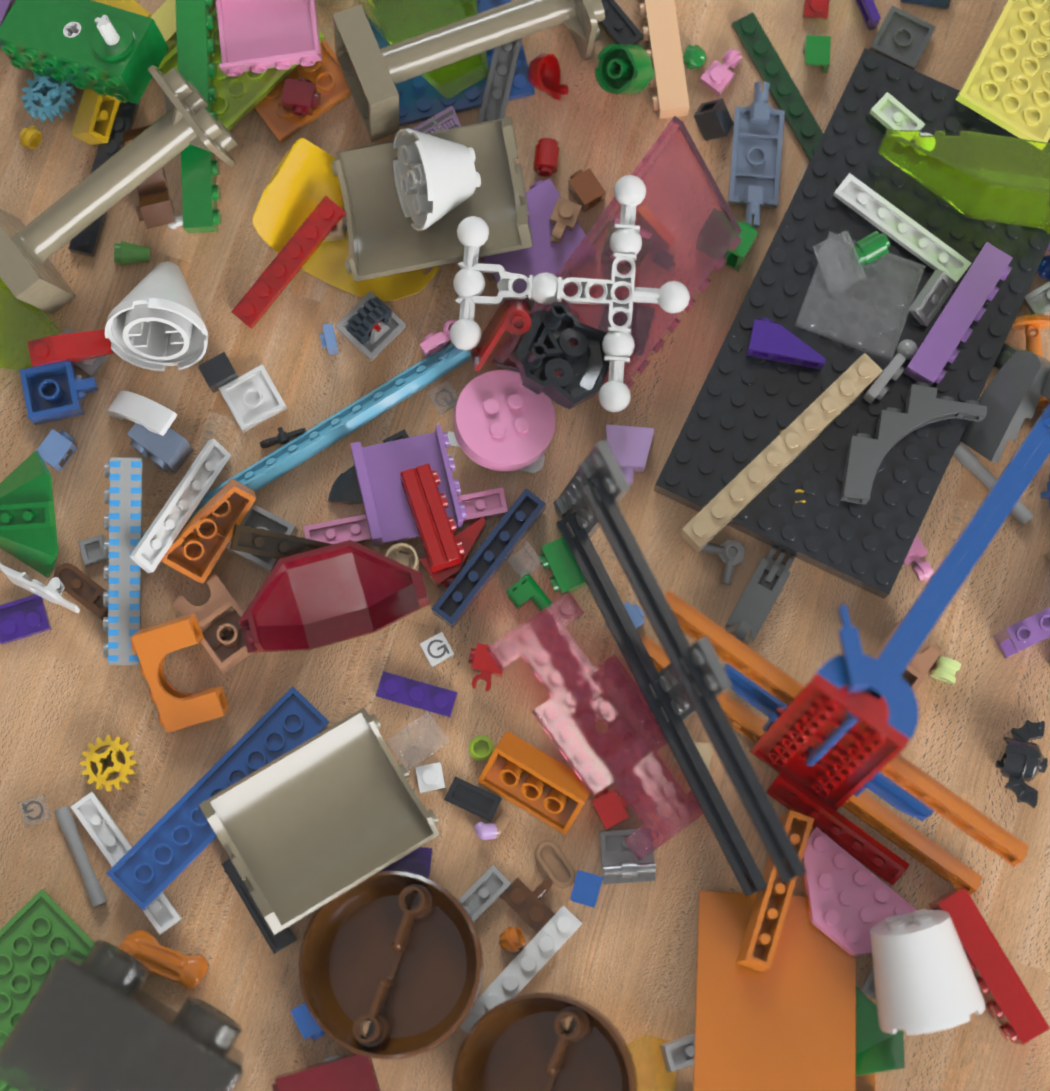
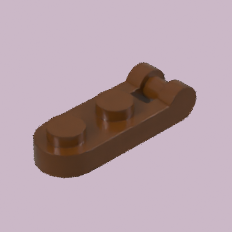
[54,563,108,621]

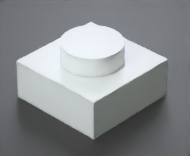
[415,762,446,793]

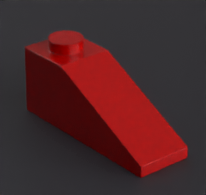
[27,329,113,367]
[420,517,487,589]

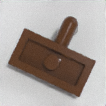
[500,877,555,933]

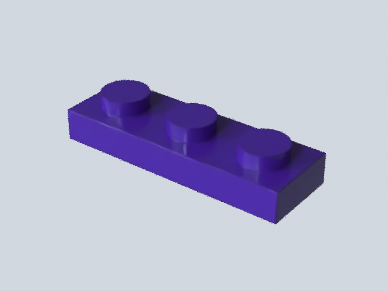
[376,671,457,718]

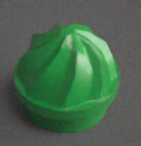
[683,44,706,69]

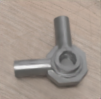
[700,540,745,585]

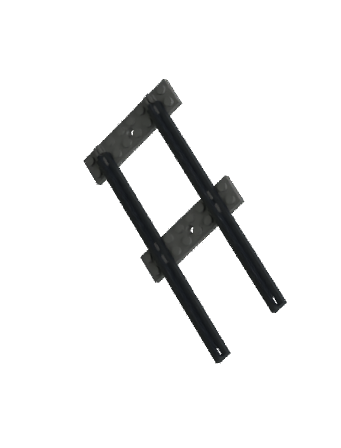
[553,439,806,897]

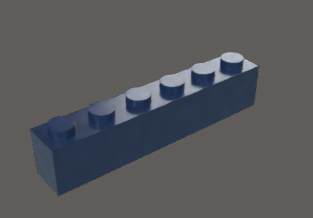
[432,488,546,628]

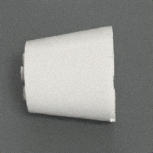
[870,909,986,1035]

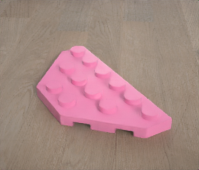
[802,827,916,956]

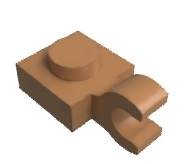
[549,197,582,244]

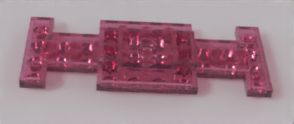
[487,592,703,861]

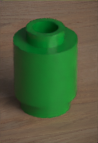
[850,231,891,266]

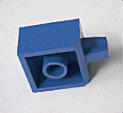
[19,361,98,425]

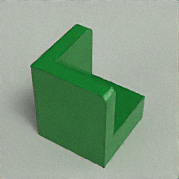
[803,35,831,73]

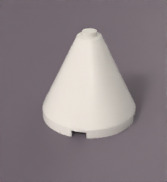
[105,261,208,371]

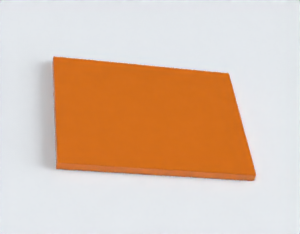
[693,891,856,1091]

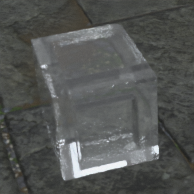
[506,541,542,579]

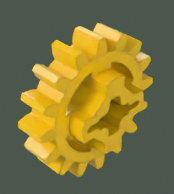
[80,735,138,792]

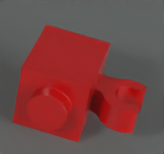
[468,643,508,692]
[591,786,640,830]

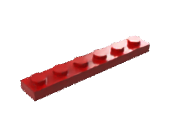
[231,195,347,329]
[766,771,910,886]

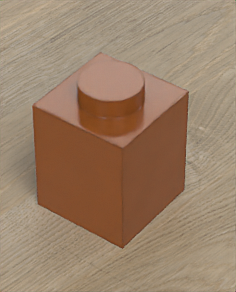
[568,168,606,213]

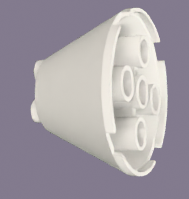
[393,128,481,231]

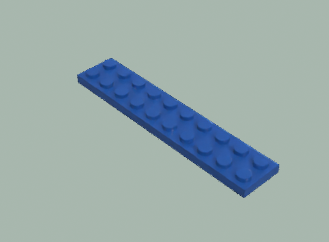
[106,687,330,911]

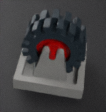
[335,291,407,362]

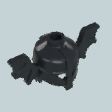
[995,720,1048,808]

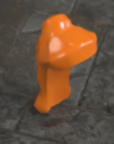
[118,929,209,990]

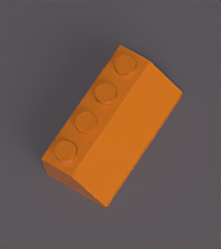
[477,730,596,835]

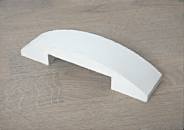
[106,391,177,436]

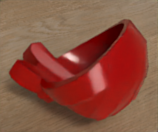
[528,53,569,100]

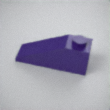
[747,318,826,370]

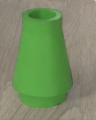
[114,241,150,266]

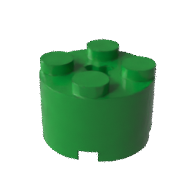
[595,44,654,95]

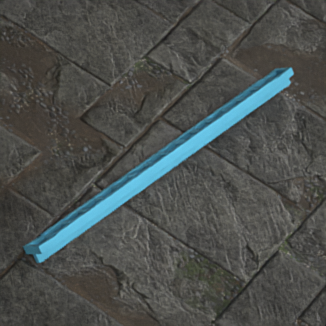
[142,342,472,537]

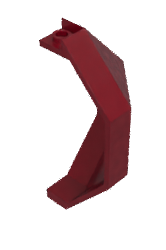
[238,540,430,653]

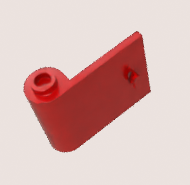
[471,299,531,372]

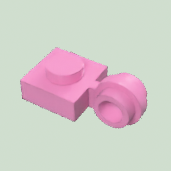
[700,48,743,96]
[420,320,458,358]
[904,535,934,581]

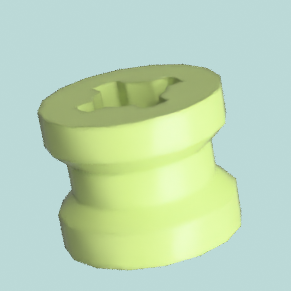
[930,656,961,684]

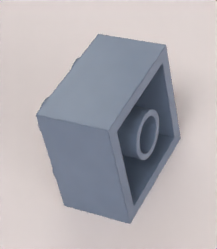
[127,423,194,474]

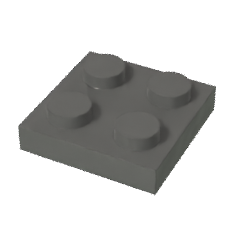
[869,5,936,70]

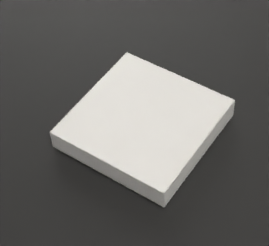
[218,364,287,433]

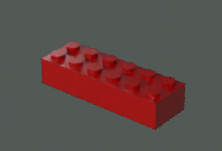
[929,887,1050,1045]

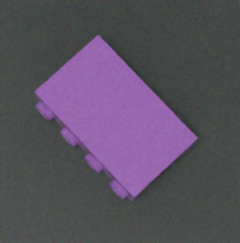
[993,607,1050,659]

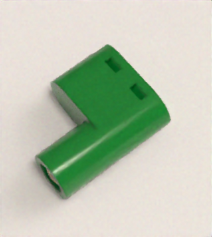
[506,574,553,613]

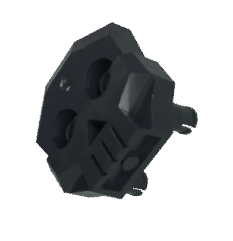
[509,302,609,409]

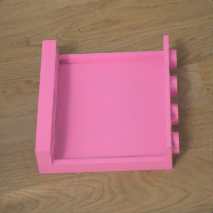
[216,0,322,77]

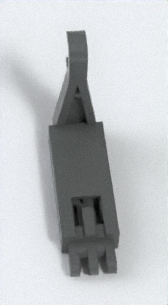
[725,546,795,645]

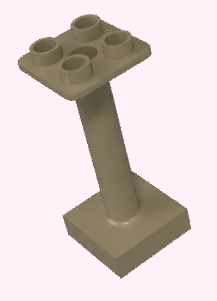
[332,0,605,142]
[0,65,238,314]

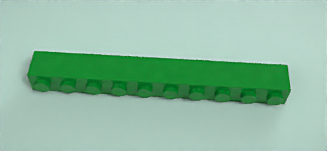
[175,0,222,234]

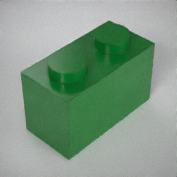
[538,537,587,596]

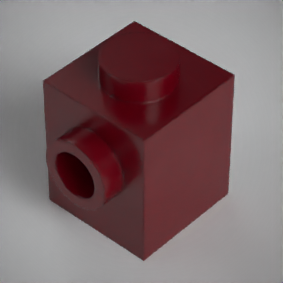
[281,78,320,117]

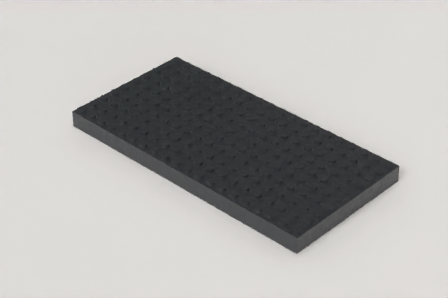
[653,48,1050,599]

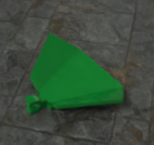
[0,451,59,578]
[856,986,905,1076]

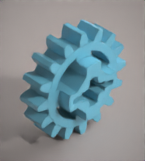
[21,73,76,122]

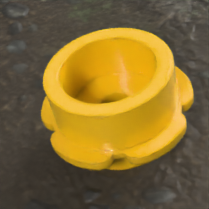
[19,125,42,149]

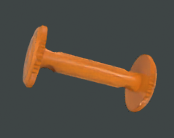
[1011,314,1050,409]

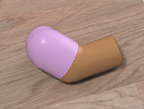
[474,812,512,840]

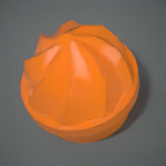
[499,926,526,952]

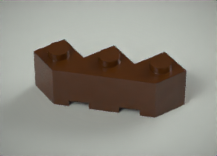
[120,125,176,229]

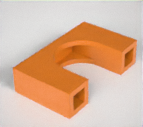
[131,613,230,733]

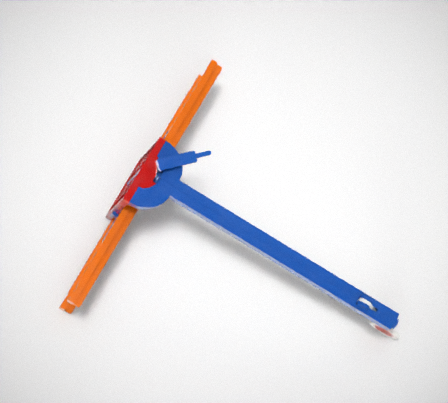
[640,402,1050,895]

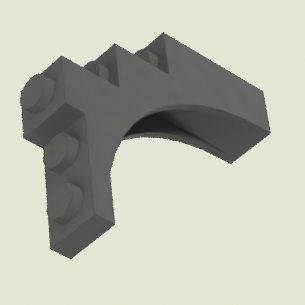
[840,382,987,505]

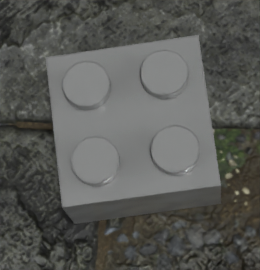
[226,504,298,573]

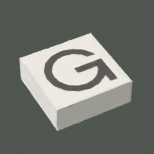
[420,632,454,667]

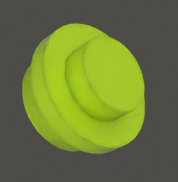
[469,736,495,762]

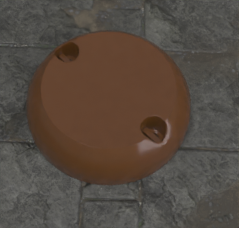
[298,871,484,1060]
[452,992,638,1091]

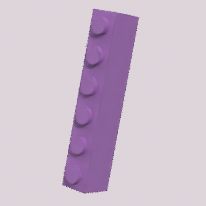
[903,242,1013,386]

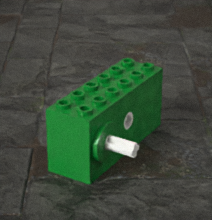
[0,0,169,104]

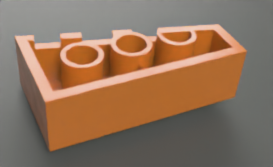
[161,478,256,584]

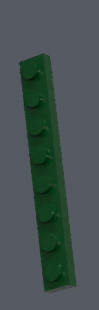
[731,12,823,161]

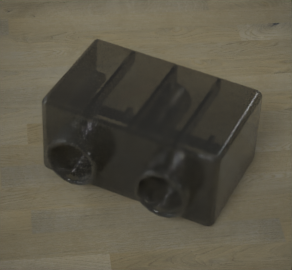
[0,940,245,1091]

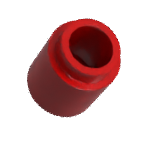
[533,138,560,177]

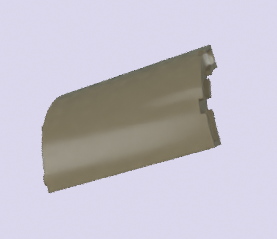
[332,117,533,282]
[199,707,440,935]

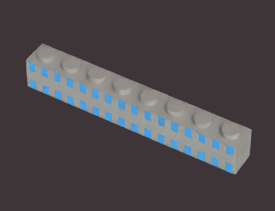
[103,457,143,665]

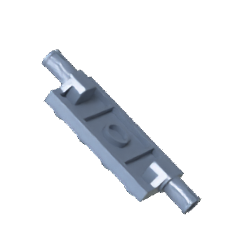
[728,81,785,228]

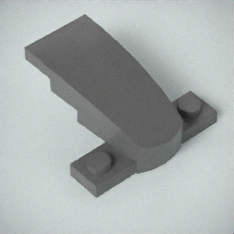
[960,342,1050,463]

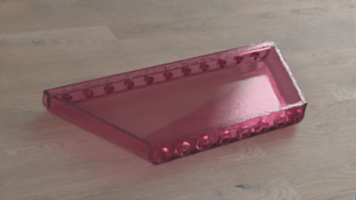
[491,116,743,390]

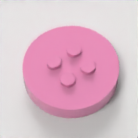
[453,370,556,472]

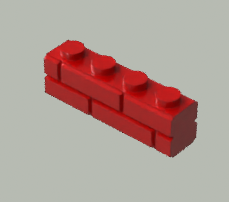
[400,464,465,573]

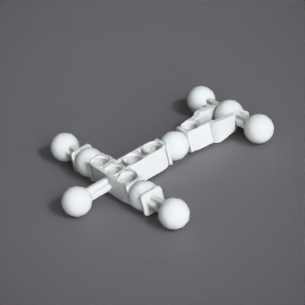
[449,175,690,413]

